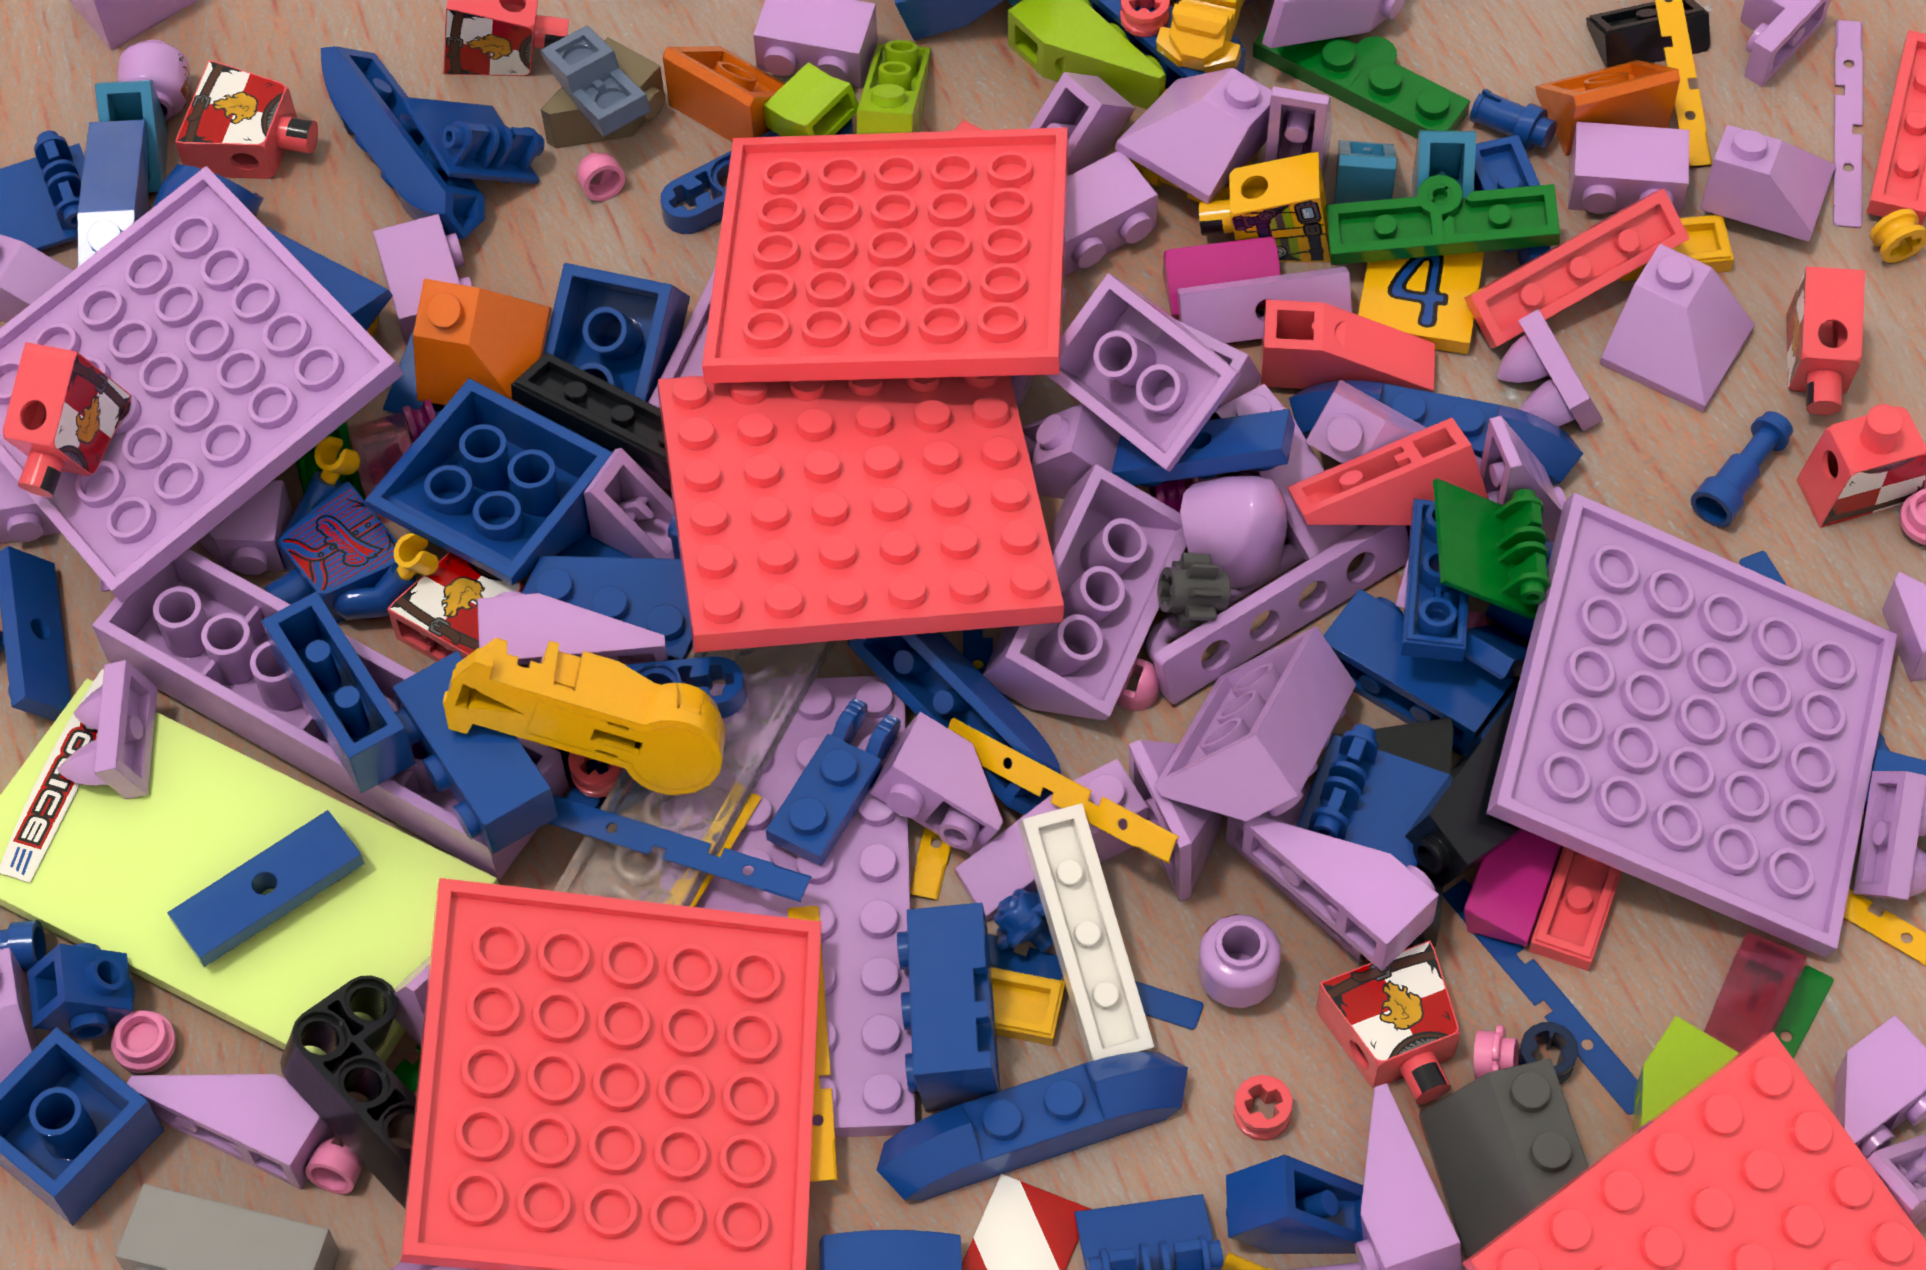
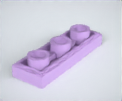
[1177,266,1352,343]

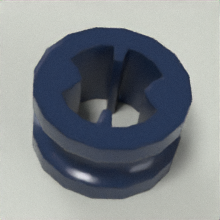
[1519,1022,1578,1084]

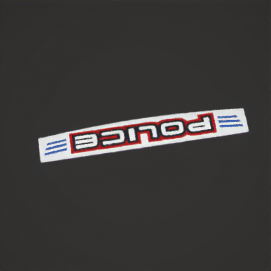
[0,669,104,883]

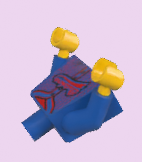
[263,436,438,623]

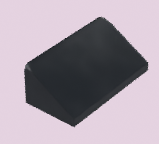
[1586,0,1710,68]

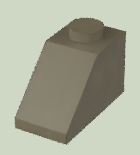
[541,37,665,148]

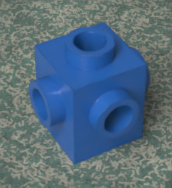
[27,943,135,1040]

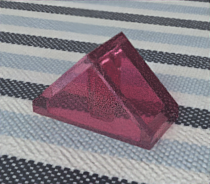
[347,412,411,523]
[1704,932,1807,1053]

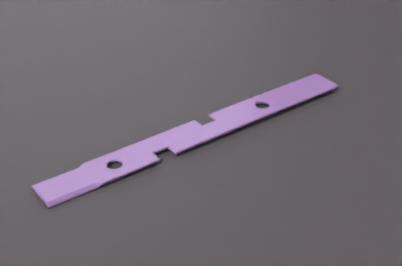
[1833,20,1863,228]

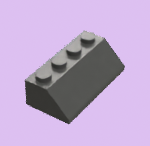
[1419,1058,1589,1260]

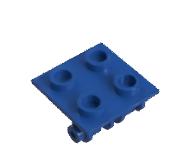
[402,97,545,184]
[0,130,85,251]
[1296,724,1450,867]
[1074,1194,1223,1270]

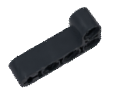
[280,975,416,1209]

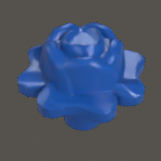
[993,888,1053,952]

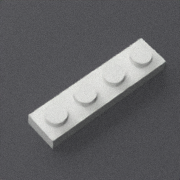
[1018,803,1154,1062]

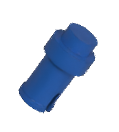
[1470,89,1557,150]

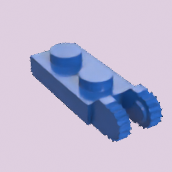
[765,698,901,866]

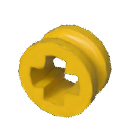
[1869,208,1926,263]

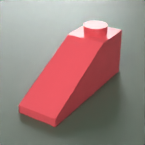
[1287,418,1489,525]

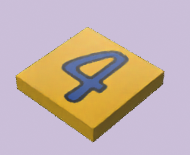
[1358,252,1484,355]

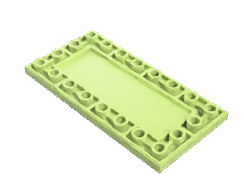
[0,678,499,1063]

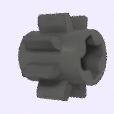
[1157,553,1231,628]

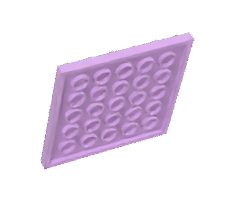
[0,166,403,603]
[1486,492,1898,958]

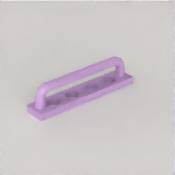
[1145,525,1409,704]

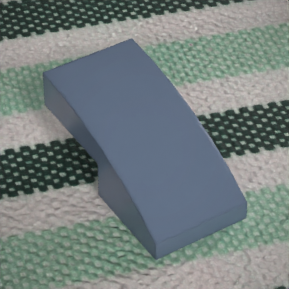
[541,25,651,137]

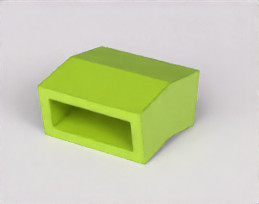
[763,62,859,136]

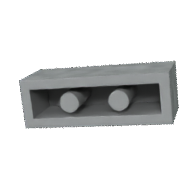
[115,1183,340,1270]

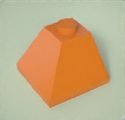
[413,278,552,411]

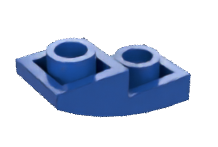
[819,1230,962,1270]

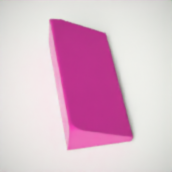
[1163,236,1281,319]
[1464,830,1562,947]

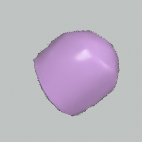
[1180,475,1287,588]

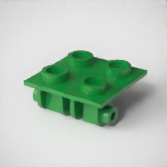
[1433,478,1551,620]

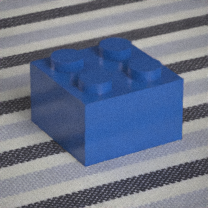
[0,1027,164,1226]

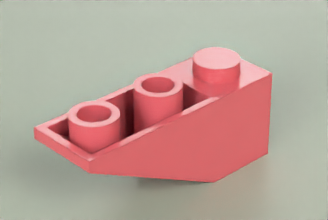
[1260,300,1435,392]

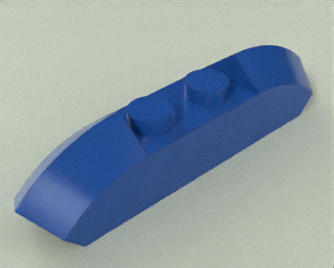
[321,46,485,239]
[1289,380,1583,486]
[847,632,1061,815]
[876,1052,1188,1201]

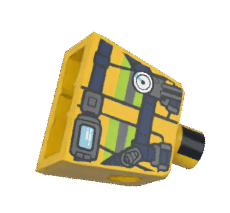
[1199,152,1331,262]

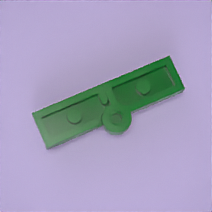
[1252,26,1470,139]
[1326,175,1560,265]

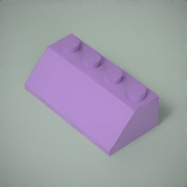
[982,464,1187,721]
[1154,626,1356,822]

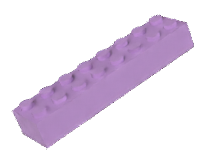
[92,549,569,881]

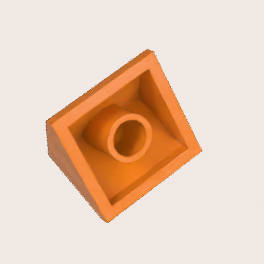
[663,46,785,142]
[1535,60,1680,156]

